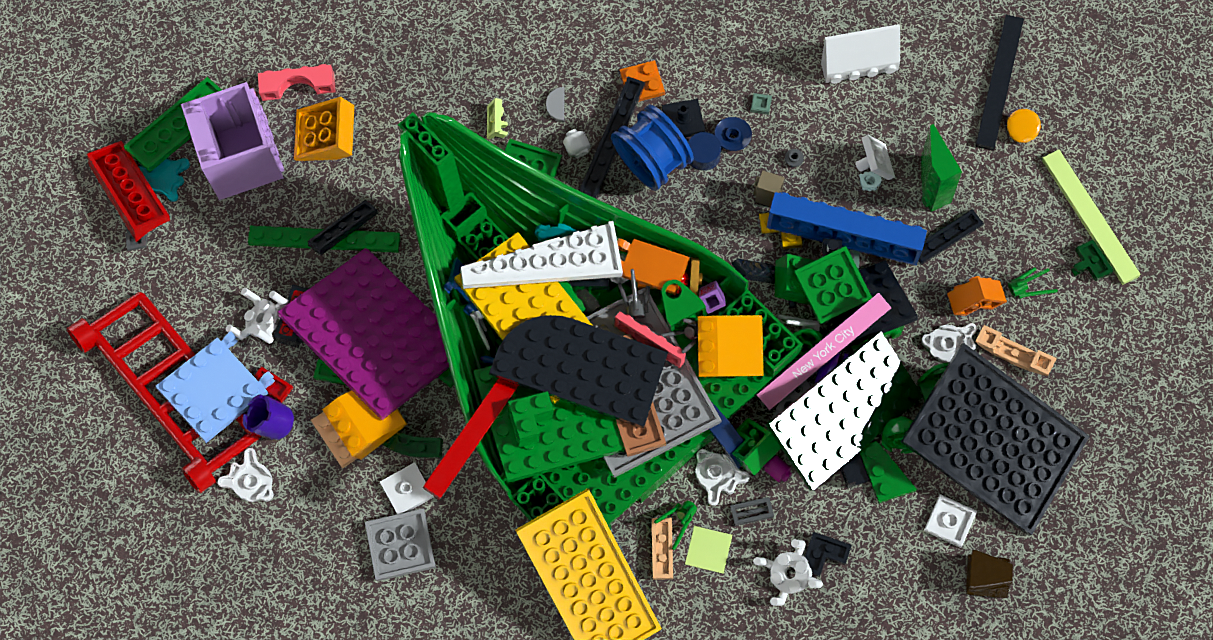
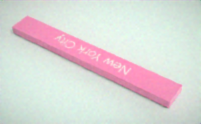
[757,293,891,410]

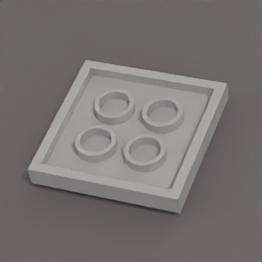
[365,509,436,581]

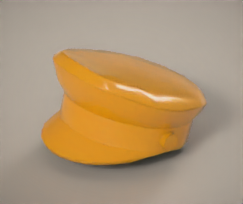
[1007,109,1041,143]

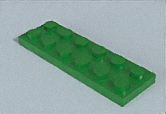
[123,77,222,173]

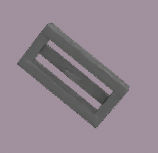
[730,497,774,526]

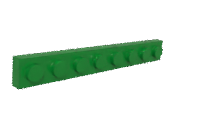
[248,225,401,253]

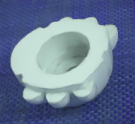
[859,171,882,192]

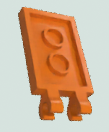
[617,238,690,295]

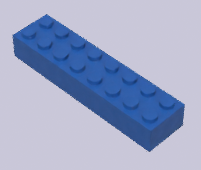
[767,192,927,266]

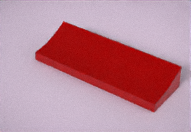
[87,141,170,242]

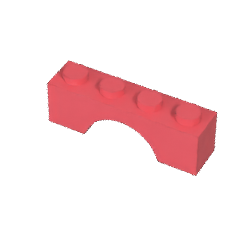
[258,64,335,101]

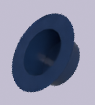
[688,132,721,171]

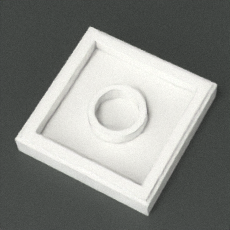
[924,494,977,548]

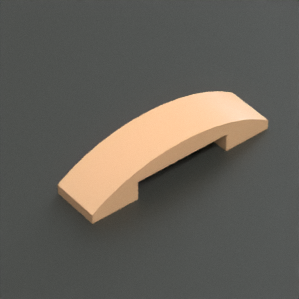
[975,325,1057,376]

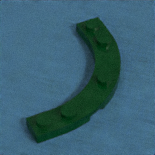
[382,431,443,459]

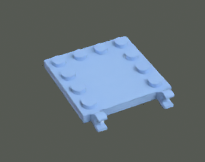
[156,332,275,443]

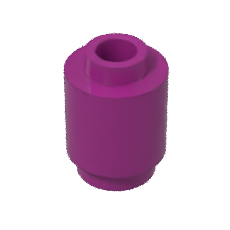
[763,456,792,483]

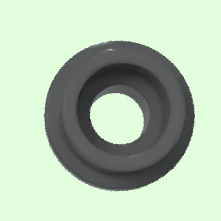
[785,149,804,167]

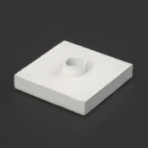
[380,462,434,514]

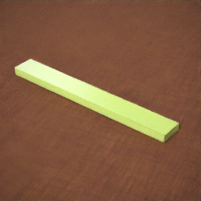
[1042,150,1141,285]

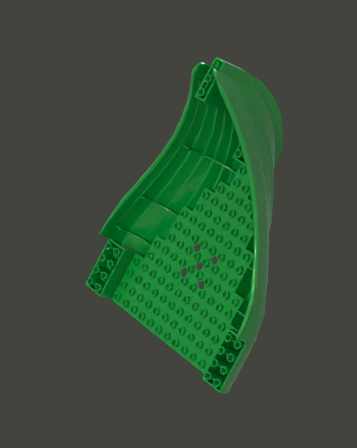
[398,112,803,531]

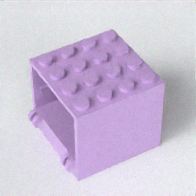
[181,82,285,200]

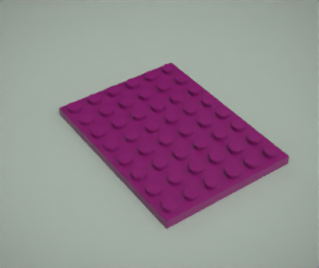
[278,248,450,420]

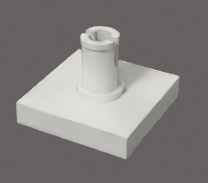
[856,135,895,180]

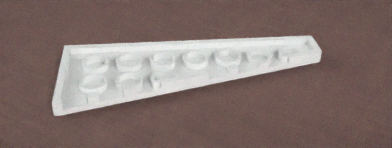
[460,221,623,289]

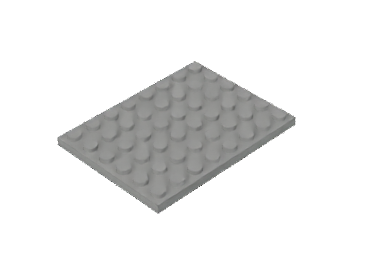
[587,287,722,478]

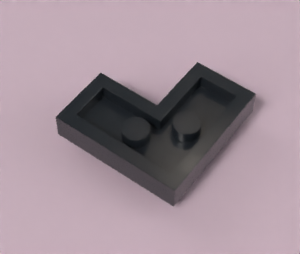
[805,532,852,578]

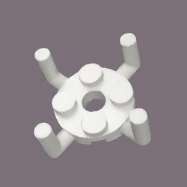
[226,288,289,344]
[753,539,823,606]

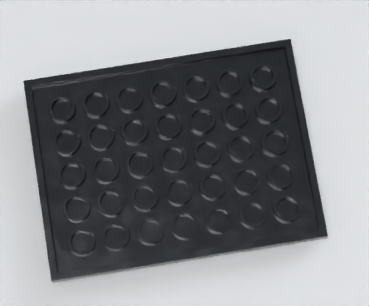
[900,343,1090,536]

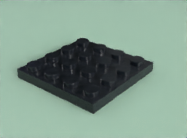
[830,260,918,348]

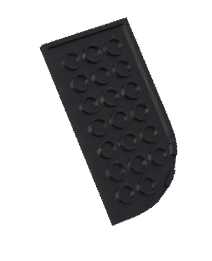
[489,315,668,428]

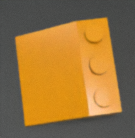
[294,97,354,161]
[698,315,763,378]
[322,390,407,460]

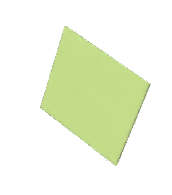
[685,526,732,574]

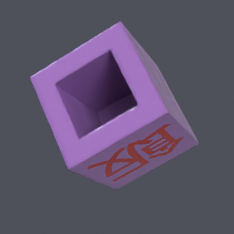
[698,280,726,314]

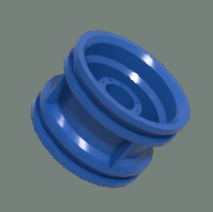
[611,105,694,191]

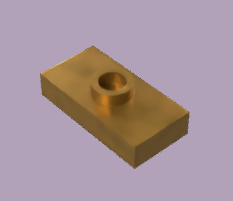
[689,257,702,296]

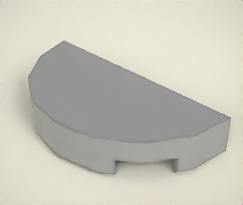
[546,87,565,123]

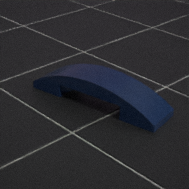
[708,402,744,469]

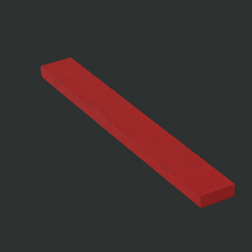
[423,378,519,500]

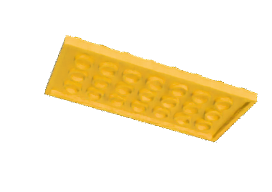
[454,232,593,405]
[515,488,662,640]

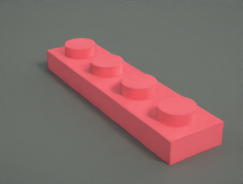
[614,312,686,368]

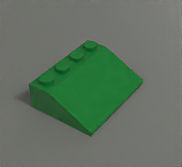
[921,124,962,212]

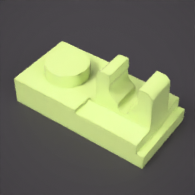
[487,98,508,140]

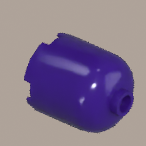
[243,394,294,440]

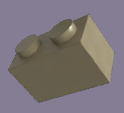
[753,171,785,207]

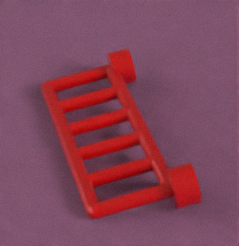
[66,292,261,494]

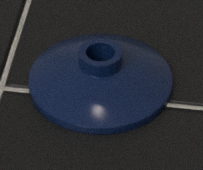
[714,117,752,151]

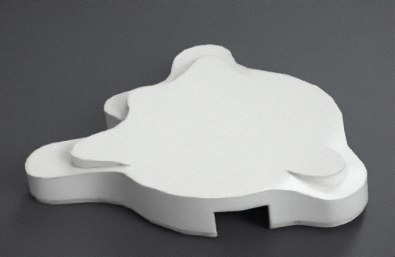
[921,323,977,363]
[217,448,274,502]
[695,449,750,506]

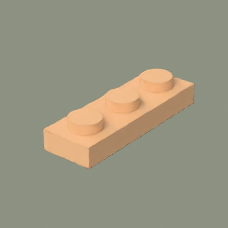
[311,412,358,468]
[652,518,673,580]

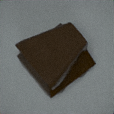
[965,549,1013,599]

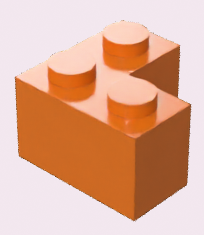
[947,276,1007,316]

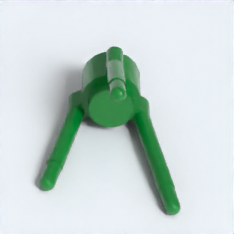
[1008,267,1058,299]
[654,501,697,550]

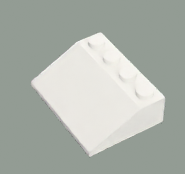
[821,24,900,84]

